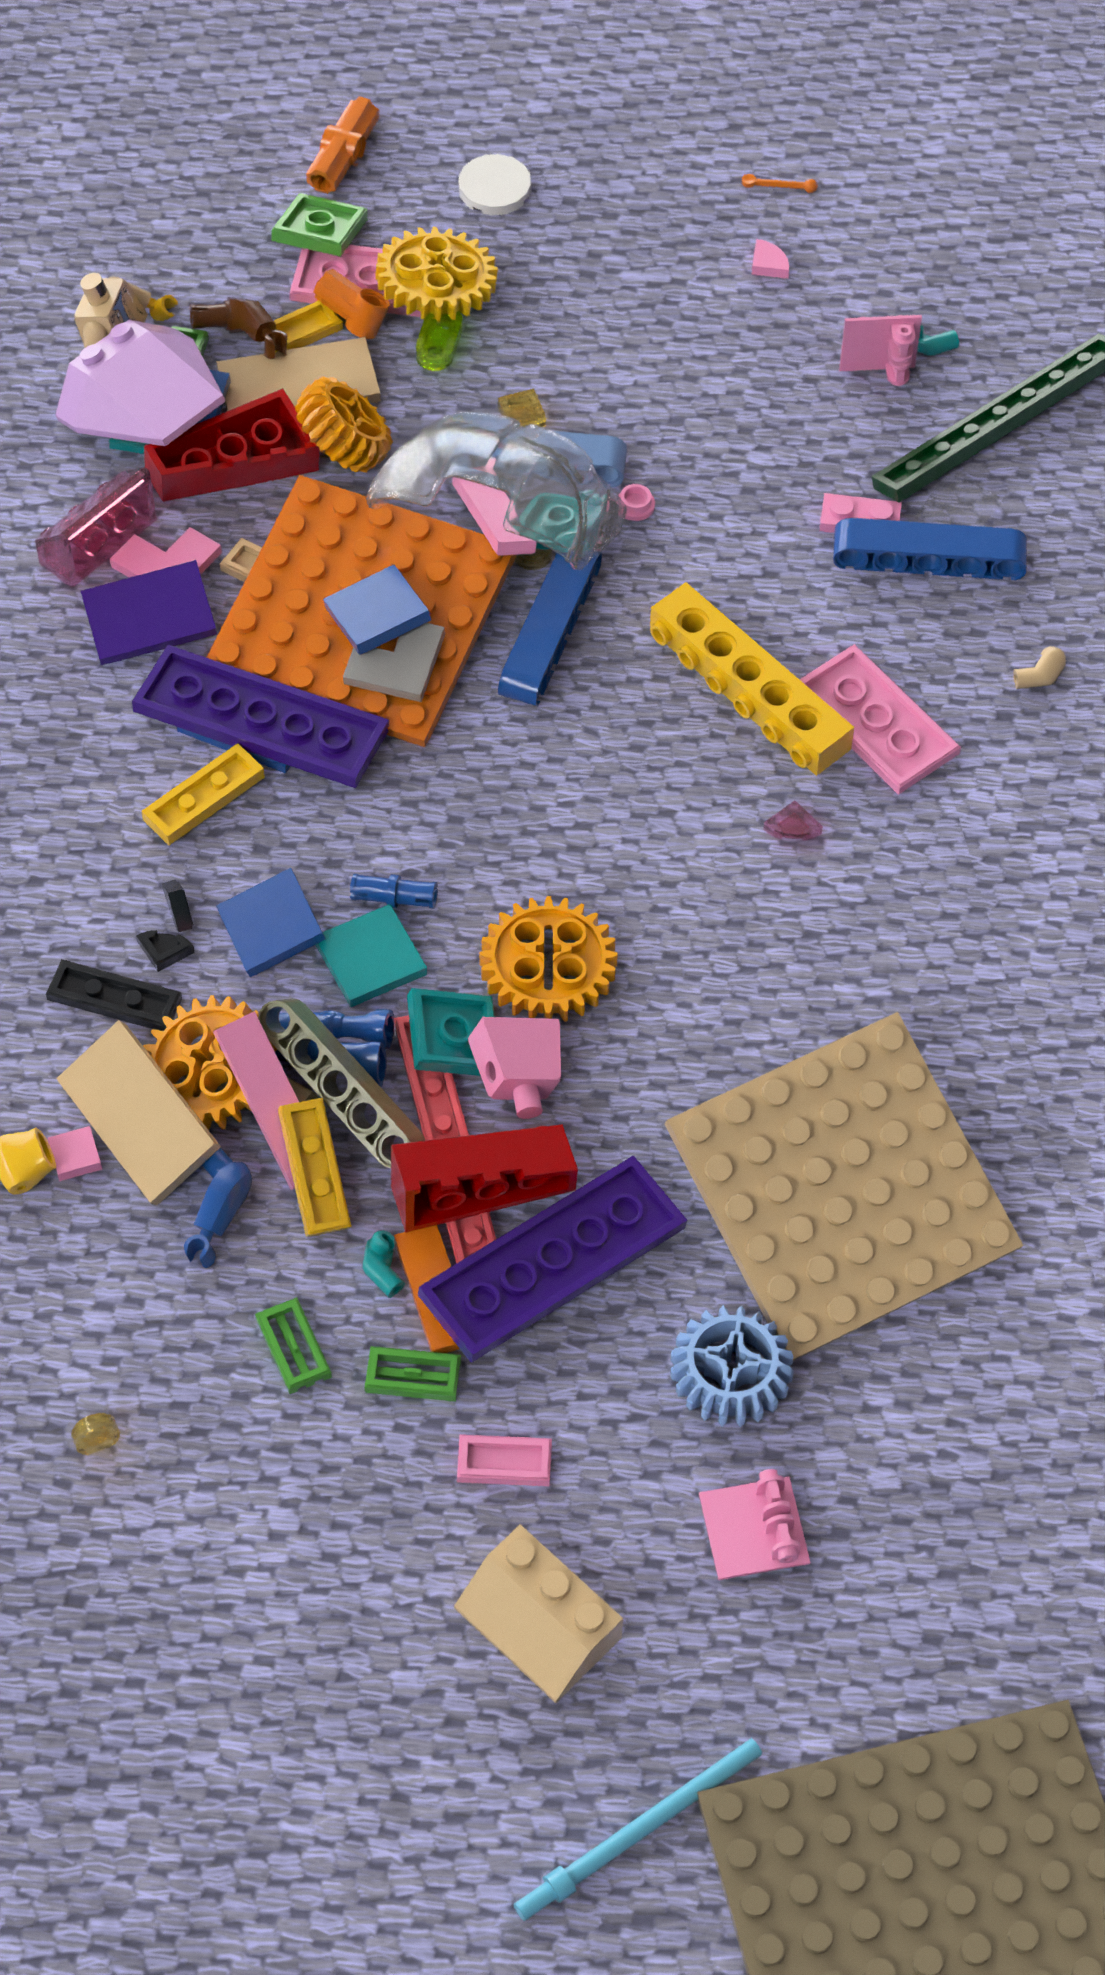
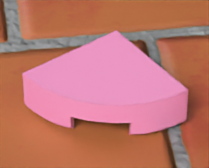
[752,239,789,279]

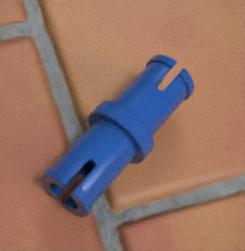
[350,873,438,909]

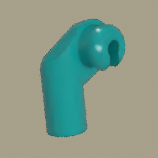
[917,325,960,356]
[362,1230,405,1298]

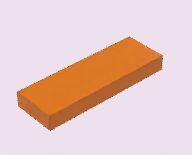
[394,1225,460,1353]

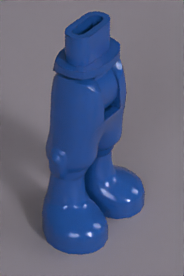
[275,1009,394,1087]

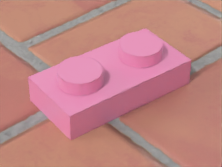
[819,493,902,533]

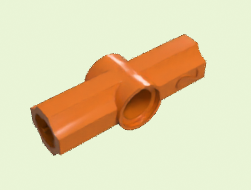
[306,96,379,194]

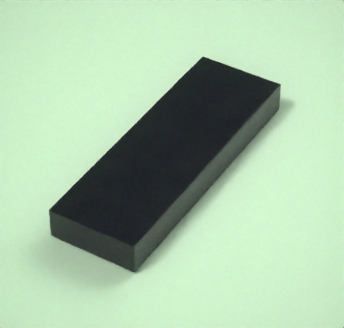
[46,959,182,1031]

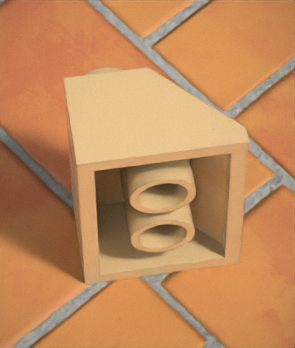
[454,1524,623,1703]

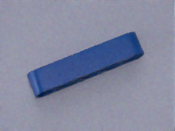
[833,518,1027,581]
[498,548,602,706]

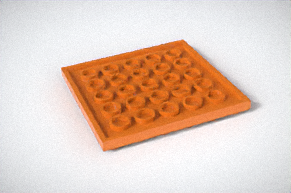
[206,474,517,747]

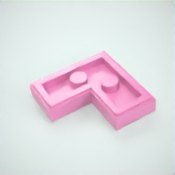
[110,527,222,578]

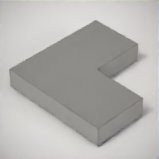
[343,623,445,702]

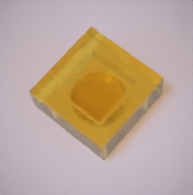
[498,388,546,429]

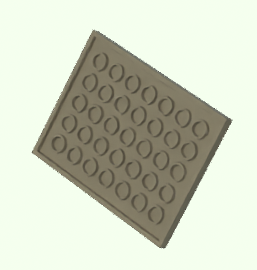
[697,1699,1105,1975]

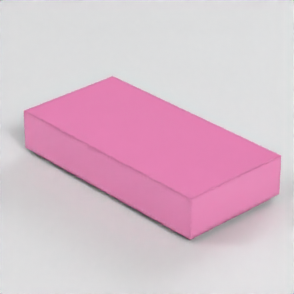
[457,1434,552,1486]

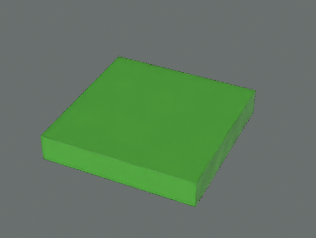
[272,193,368,257]

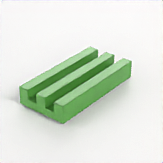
[255,1297,332,1394]
[365,1346,461,1402]

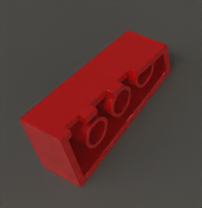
[144,388,320,502]
[391,1124,578,1233]

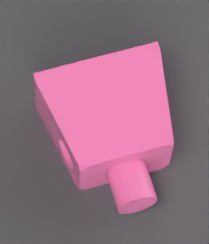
[468,1017,561,1119]

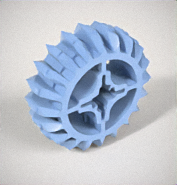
[670,1305,794,1428]

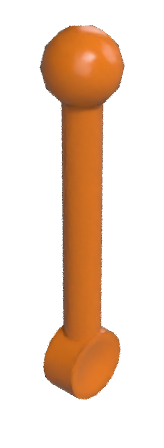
[742,174,818,193]

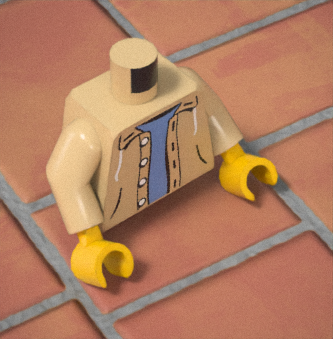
[75,273,178,348]

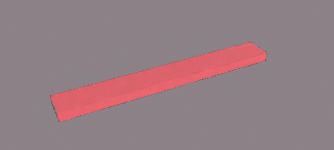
[394,1015,496,1264]

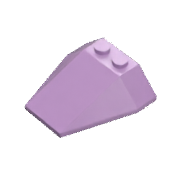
[55,320,226,446]

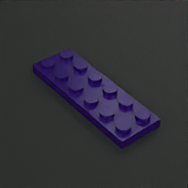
[132,645,389,788]
[418,1155,688,1363]

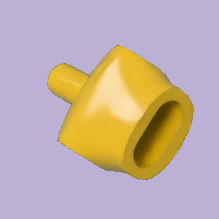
[0,1127,56,1195]

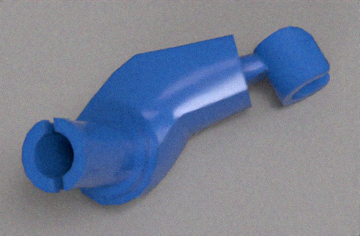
[184,1147,253,1268]

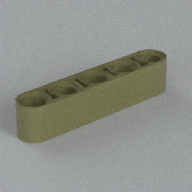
[258,998,425,1168]

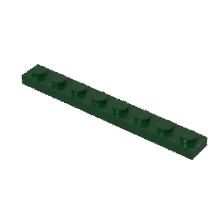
[871,333,1105,503]

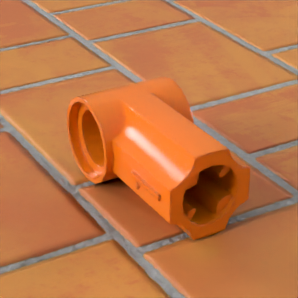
[313,268,390,339]

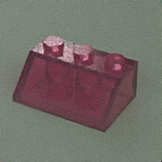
[35,467,157,588]

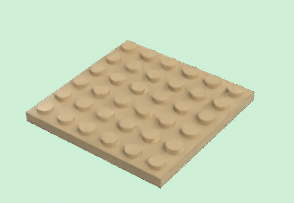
[664,1012,1024,1361]

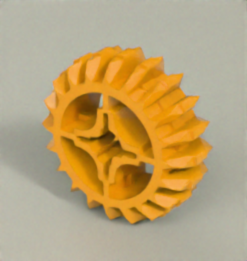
[295,376,393,473]

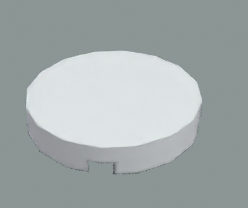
[459,154,531,216]

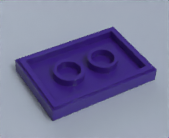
[80,560,218,665]

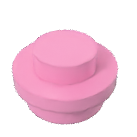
[616,484,655,521]

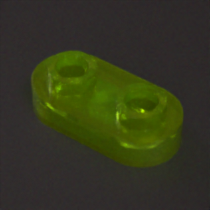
[416,311,463,371]

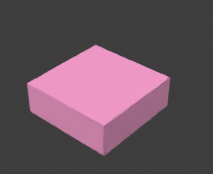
[47,1126,102,1181]

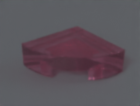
[763,800,823,841]

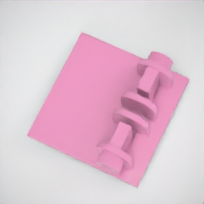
[839,315,922,386]
[699,1469,811,1580]

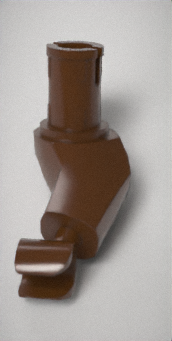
[190,297,287,359]

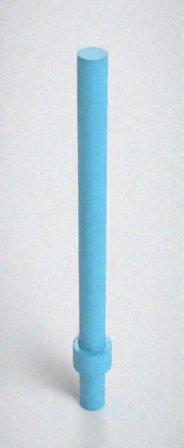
[513,1738,762,1921]

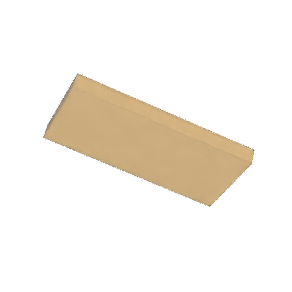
[216,337,381,411]
[56,1020,221,1205]

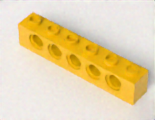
[650,582,855,776]

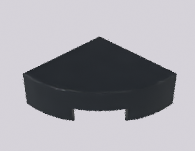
[161,880,194,933]
[136,930,195,972]

